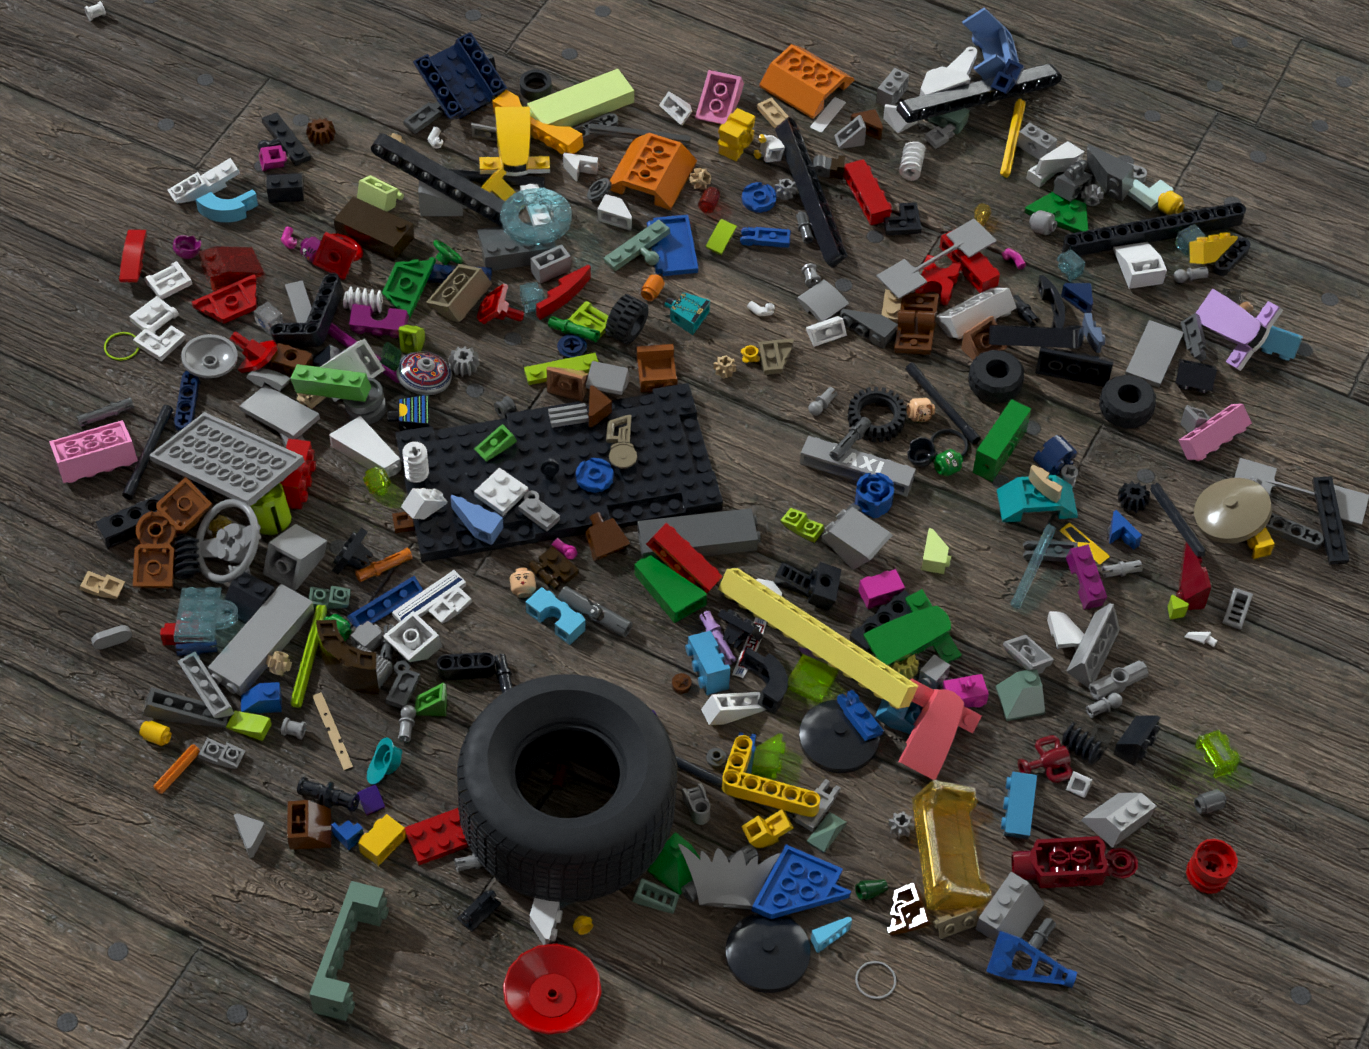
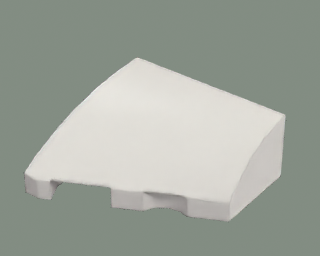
[1047,611,1084,650]

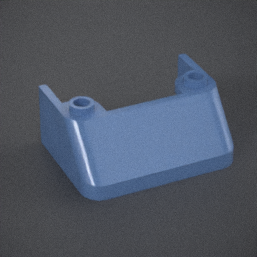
[962,8,1019,80]

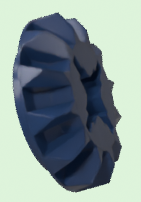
[557,334,587,359]

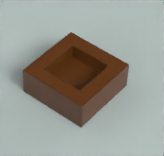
[392,512,414,533]

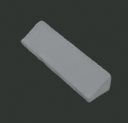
[178,652,234,718]

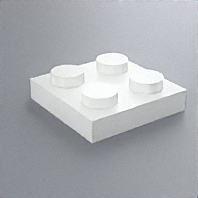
[474,468,528,516]

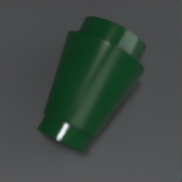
[855,879,888,901]

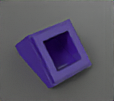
[357,785,385,816]

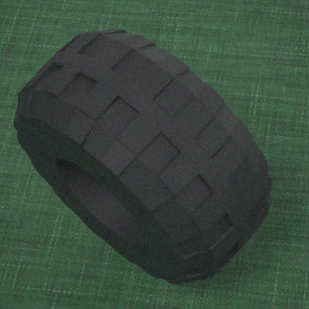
[968,350,1024,404]
[1099,375,1156,429]

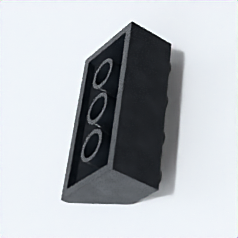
[1035,347,1114,387]

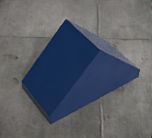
[1061,283,1093,313]

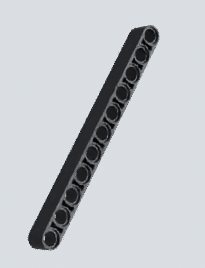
[896,64,1062,123]
[775,117,848,268]
[1062,202,1246,257]

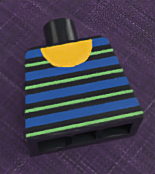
[387,395,430,431]

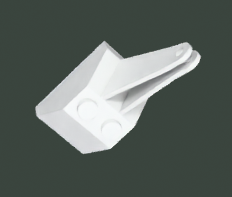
[920,47,977,96]

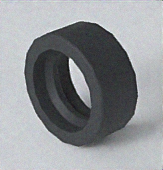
[520,69,552,101]

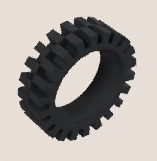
[848,387,906,442]

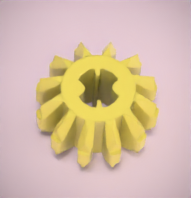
[889,654,919,680]

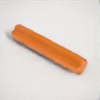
[154,744,200,794]

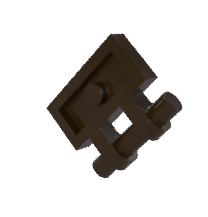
[528,546,579,590]

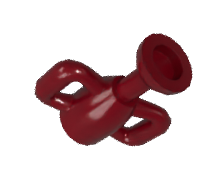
[1018,735,1073,783]

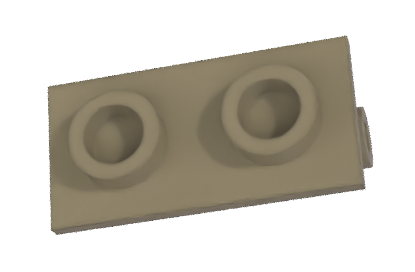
[933,907,978,939]

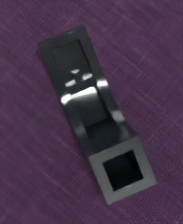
[741,648,788,714]

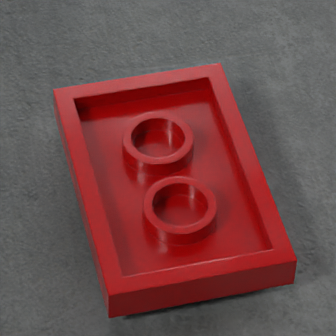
[405,808,469,866]

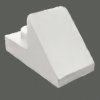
[563,153,598,181]

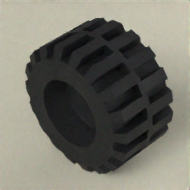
[605,294,649,345]

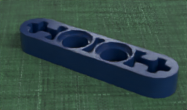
[174,371,200,432]

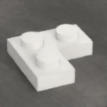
[133,326,186,361]

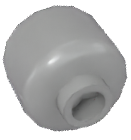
[1029,210,1057,235]

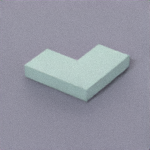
[1127,179,1174,211]

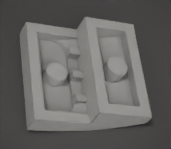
[797,279,849,322]

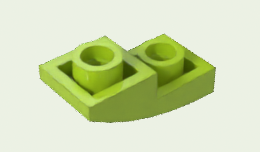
[706,219,737,256]
[780,508,825,543]

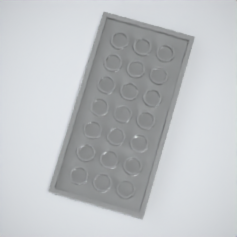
[149,412,305,507]

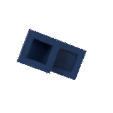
[991,59,1025,94]

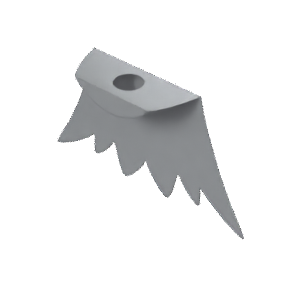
[678,844,781,910]

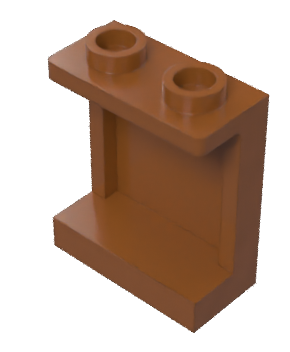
[637,344,678,393]

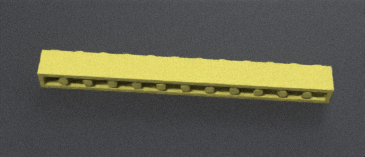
[718,568,918,709]

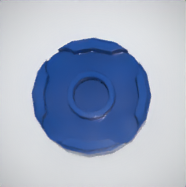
[742,182,776,213]
[576,458,614,493]

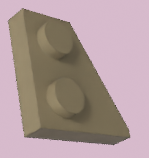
[758,339,794,375]

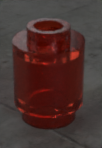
[698,187,720,213]

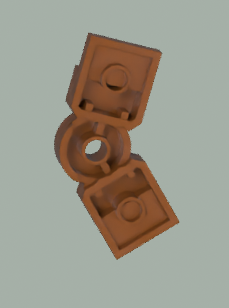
[133,477,213,588]

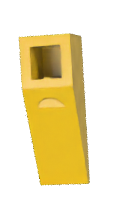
[1189,233,1238,264]

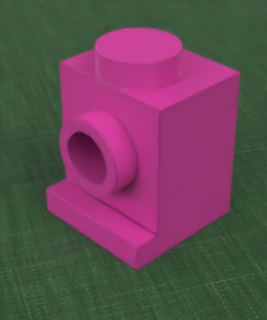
[259,145,287,171]

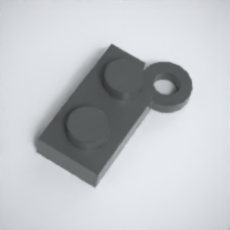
[386,661,421,709]

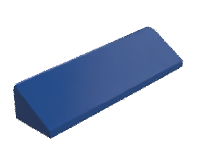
[347,576,424,628]

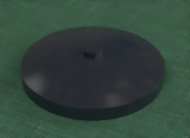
[799,700,880,773]
[725,913,810,993]

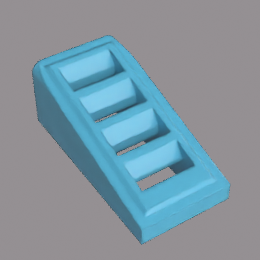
[811,917,852,953]

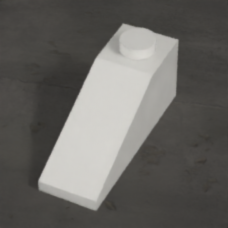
[1035,141,1084,174]
[701,692,766,725]

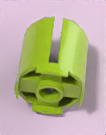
[250,483,292,535]

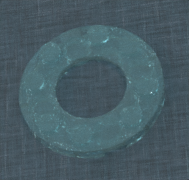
[500,188,572,244]

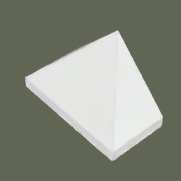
[659,91,692,125]
[883,104,918,133]

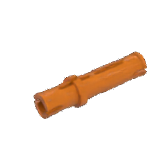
[355,548,413,583]

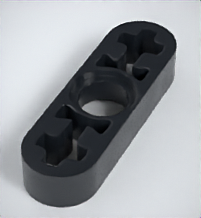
[1213,238,1251,276]

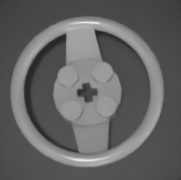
[195,499,261,583]

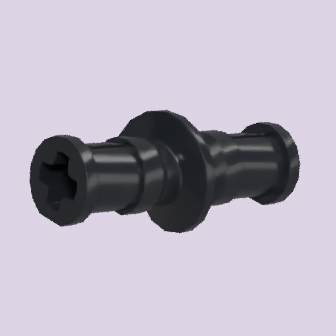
[297,777,360,812]

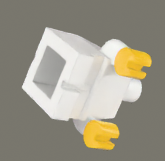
[753,134,785,162]

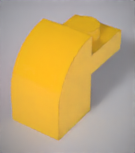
[741,809,793,848]

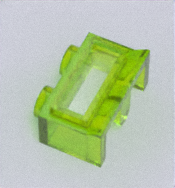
[1195,730,1240,778]

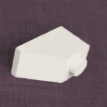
[598,194,632,231]

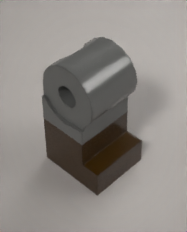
[813,155,846,179]

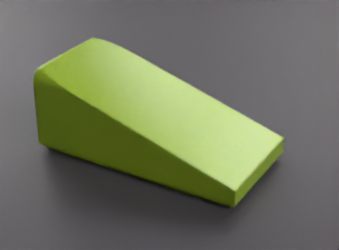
[226,711,272,741]

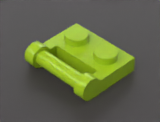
[568,301,608,341]

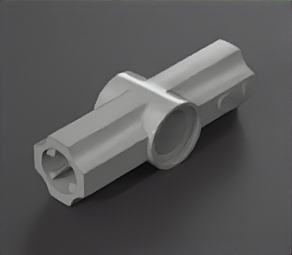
[1089,660,1149,700]

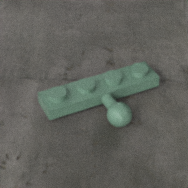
[603,220,671,272]

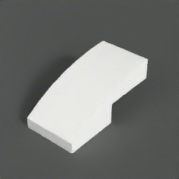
[428,587,473,624]

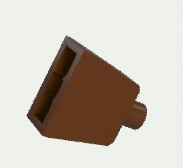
[586,512,630,562]

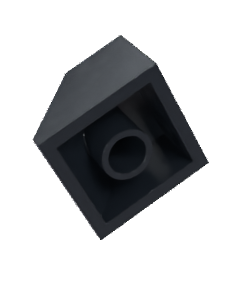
[266,172,304,203]
[1175,359,1217,393]
[221,572,275,624]

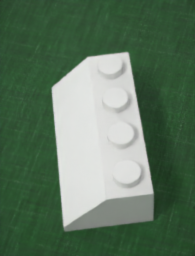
[936,288,1016,339]

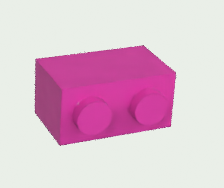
[859,569,905,609]

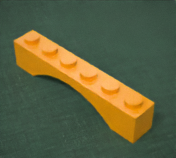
[492,90,584,154]

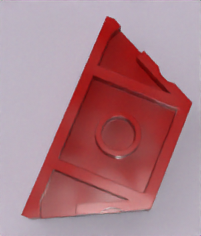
[192,274,257,324]

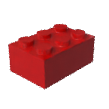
[280,439,316,510]

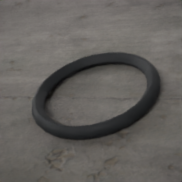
[930,429,969,458]

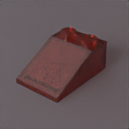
[199,246,264,291]

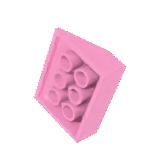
[49,420,138,483]

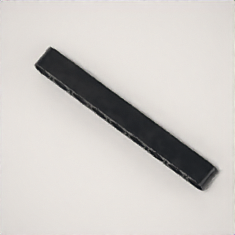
[371,133,517,227]

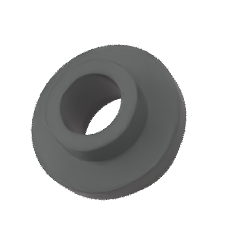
[706,748,726,768]

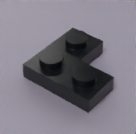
[884,202,922,235]

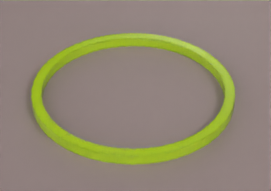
[104,332,139,361]

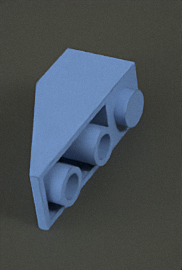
[451,495,503,545]

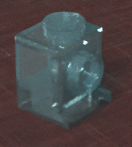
[1057,249,1085,282]

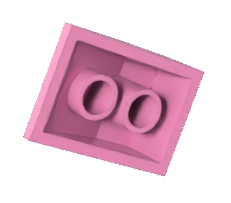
[695,70,744,124]

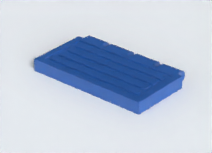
[647,215,698,276]

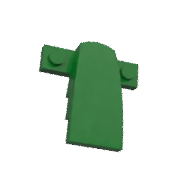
[863,589,962,666]

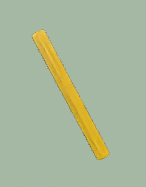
[1000,99,1026,178]

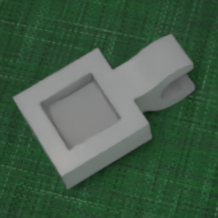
[925,124,955,149]

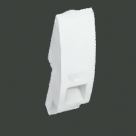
[168,158,240,203]

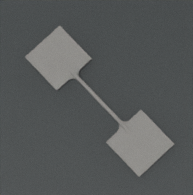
[876,219,997,299]
[1234,458,1369,525]

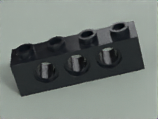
[849,590,912,655]

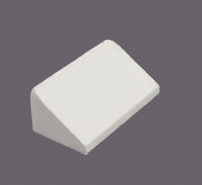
[806,316,847,347]

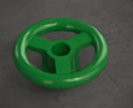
[433,240,463,265]

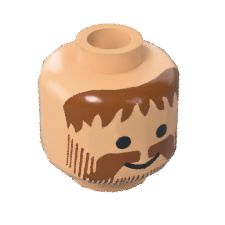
[906,398,935,422]

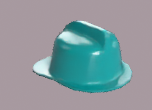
[367,738,402,785]

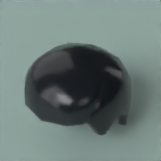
[907,437,936,467]

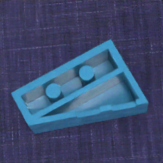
[685,630,730,695]
[1001,772,1037,839]

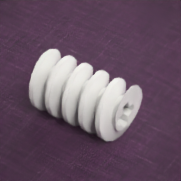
[899,141,926,181]
[343,286,383,313]
[403,442,429,483]

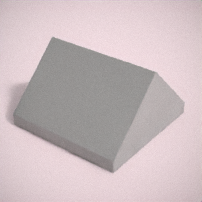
[585,361,630,395]

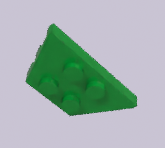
[1024,192,1088,233]
[382,257,436,320]

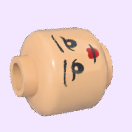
[510,568,536,598]

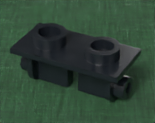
[457,890,501,932]

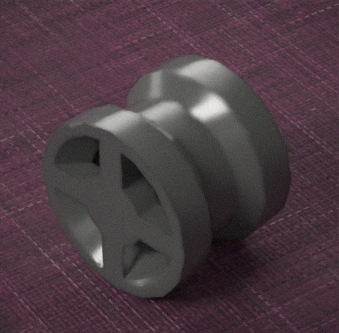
[494,396,517,419]

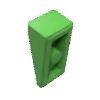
[474,424,517,462]

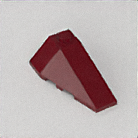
[1176,541,1212,610]

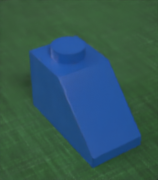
[241,682,282,714]

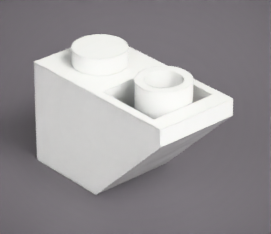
[401,488,448,519]
[530,898,563,945]

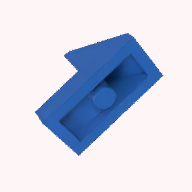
[1109,510,1142,550]

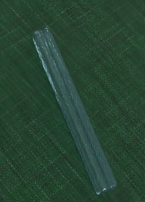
[1011,524,1056,609]

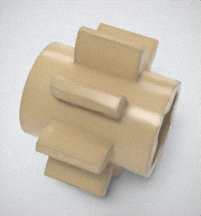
[690,168,711,190]
[713,355,736,379]
[266,651,292,675]

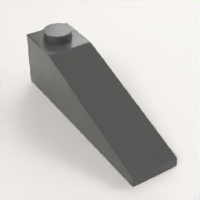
[142,687,228,728]

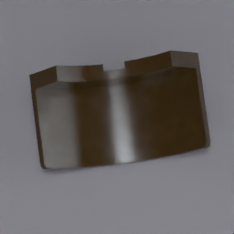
[316,620,379,695]

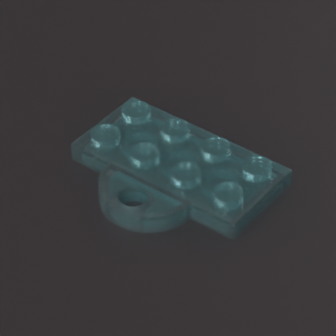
[174,587,238,642]

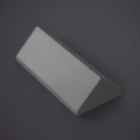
[1066,604,1120,688]

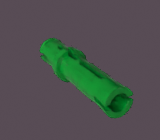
[548,316,600,342]

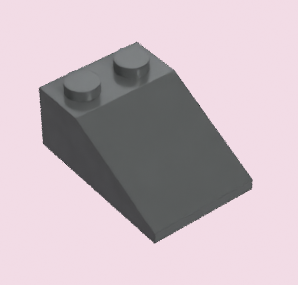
[1087,144,1134,201]

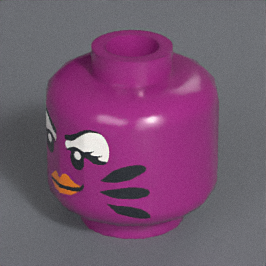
[300,236,321,263]

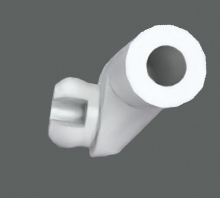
[427,127,443,149]
[747,301,775,316]

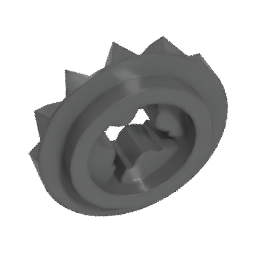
[587,178,612,202]

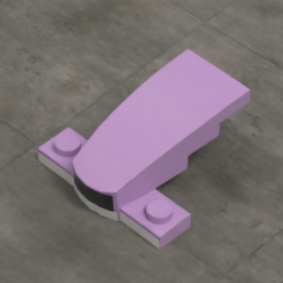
[1196,289,1283,371]

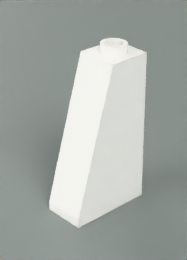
[329,416,401,479]

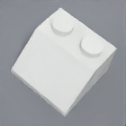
[383,611,442,662]

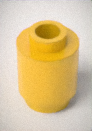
[139,721,172,746]

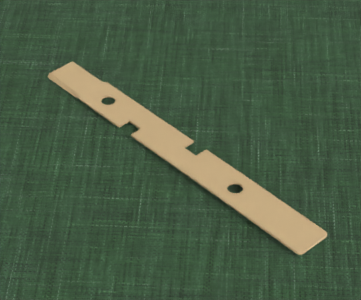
[312,692,353,770]

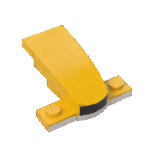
[479,107,550,176]

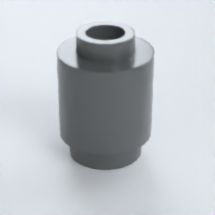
[1194,789,1226,814]

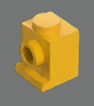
[1247,527,1274,559]

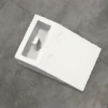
[1113,242,1167,289]
[320,339,385,402]

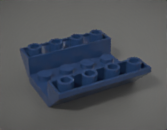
[413,32,507,119]

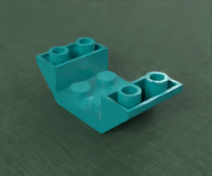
[996,475,1078,522]

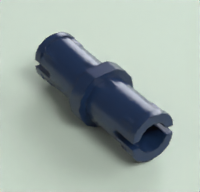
[176,640,218,657]

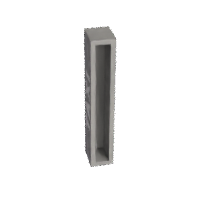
[800,436,916,497]

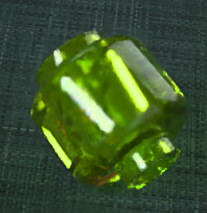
[363,466,391,496]

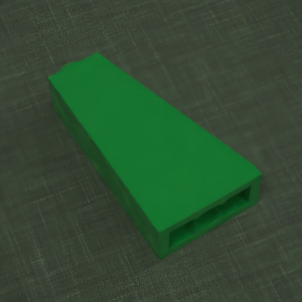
[635,555,707,623]

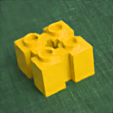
[718,108,755,161]

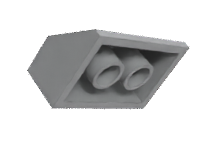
[1081,793,1157,848]
[976,872,1044,942]

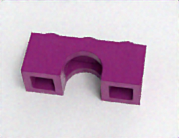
[349,304,409,338]
[1066,544,1107,610]

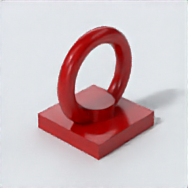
[312,232,363,280]

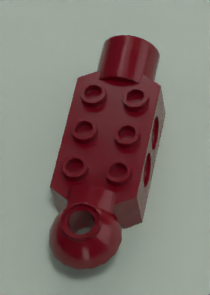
[1011,836,1138,888]

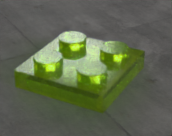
[787,654,838,703]

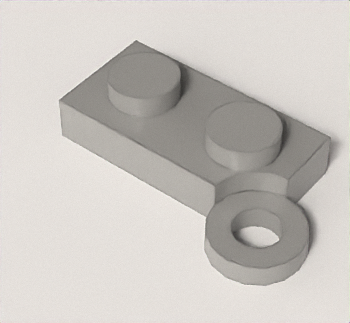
[518,490,560,531]

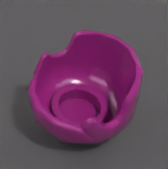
[173,235,201,259]

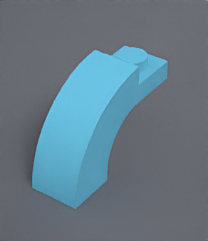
[196,189,258,222]

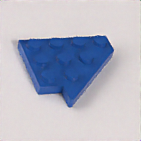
[752,845,851,919]

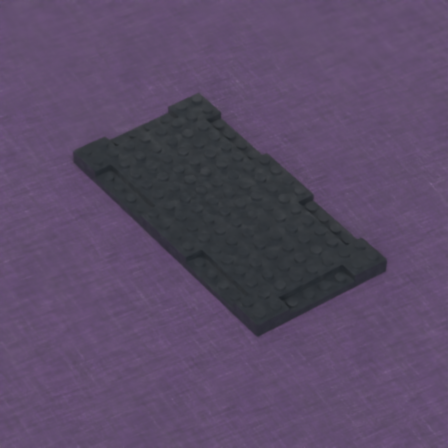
[395,383,723,563]

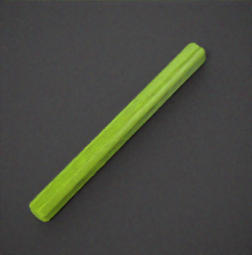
[290,604,327,708]

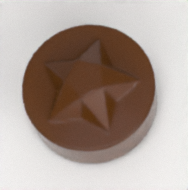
[672,673,692,694]

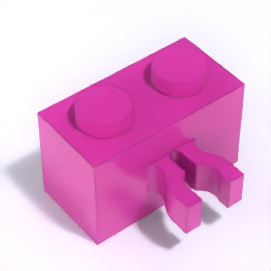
[942,674,989,708]

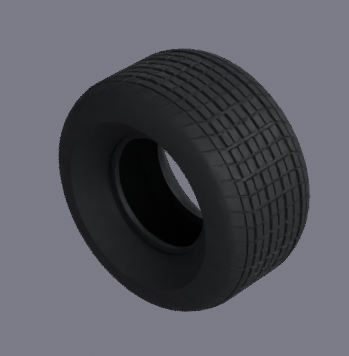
[457,674,678,903]

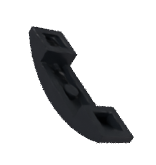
[1037,275,1065,328]

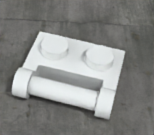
[144,261,192,300]
[129,296,179,334]

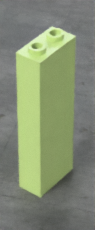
[527,69,634,127]

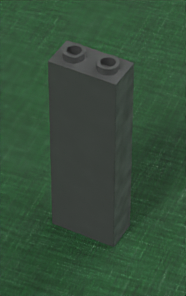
[638,508,761,562]

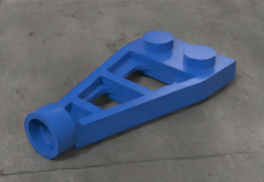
[986,931,1077,988]

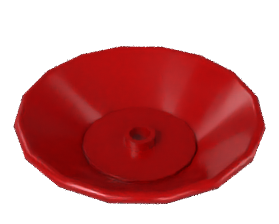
[503,943,602,1035]

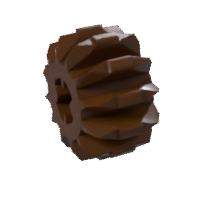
[306,117,336,146]

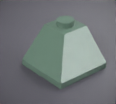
[996,669,1045,721]

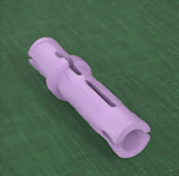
[700,611,736,665]

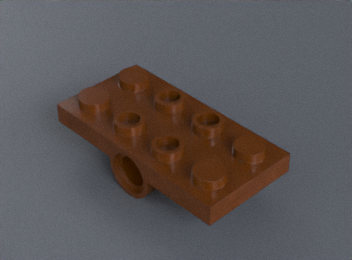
[895,293,939,355]

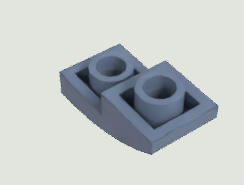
[1082,313,1105,353]

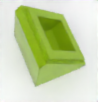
[1168,595,1189,620]

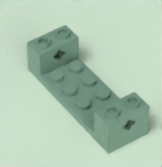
[309,881,389,1021]

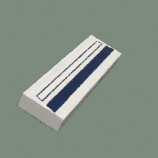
[392,570,466,622]

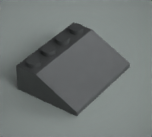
[477,222,556,271]

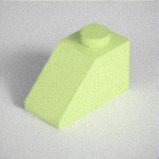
[921,528,951,574]

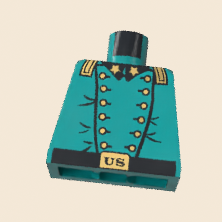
[664,293,710,335]

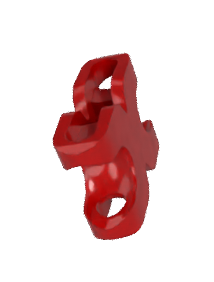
[914,255,961,305]

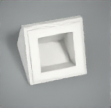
[1066,771,1092,798]

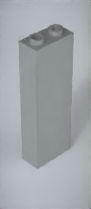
[208,584,315,696]

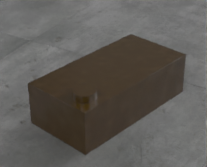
[334,196,415,261]

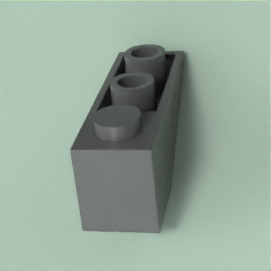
[840,309,898,349]

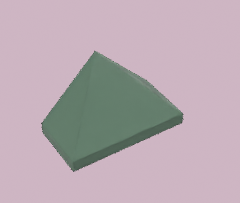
[807,812,847,854]

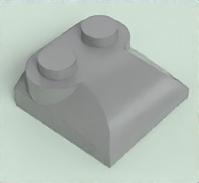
[1003,635,1054,673]

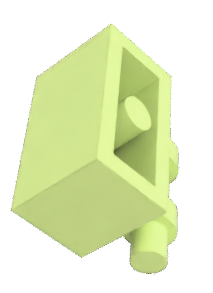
[357,175,404,211]

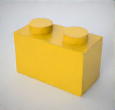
[358,814,406,866]

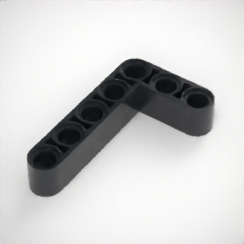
[269,273,344,348]
[989,325,1084,348]

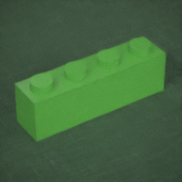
[291,364,371,402]

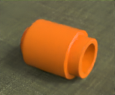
[641,275,665,301]

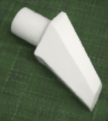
[1184,632,1218,647]

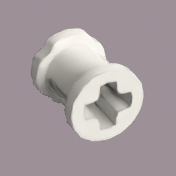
[84,1,106,21]

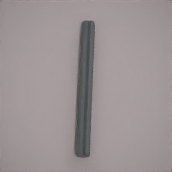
[588,123,691,146]

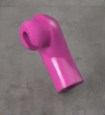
[1001,248,1026,269]

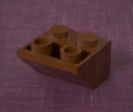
[287,800,332,850]

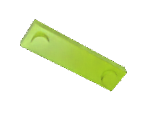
[524,353,598,385]

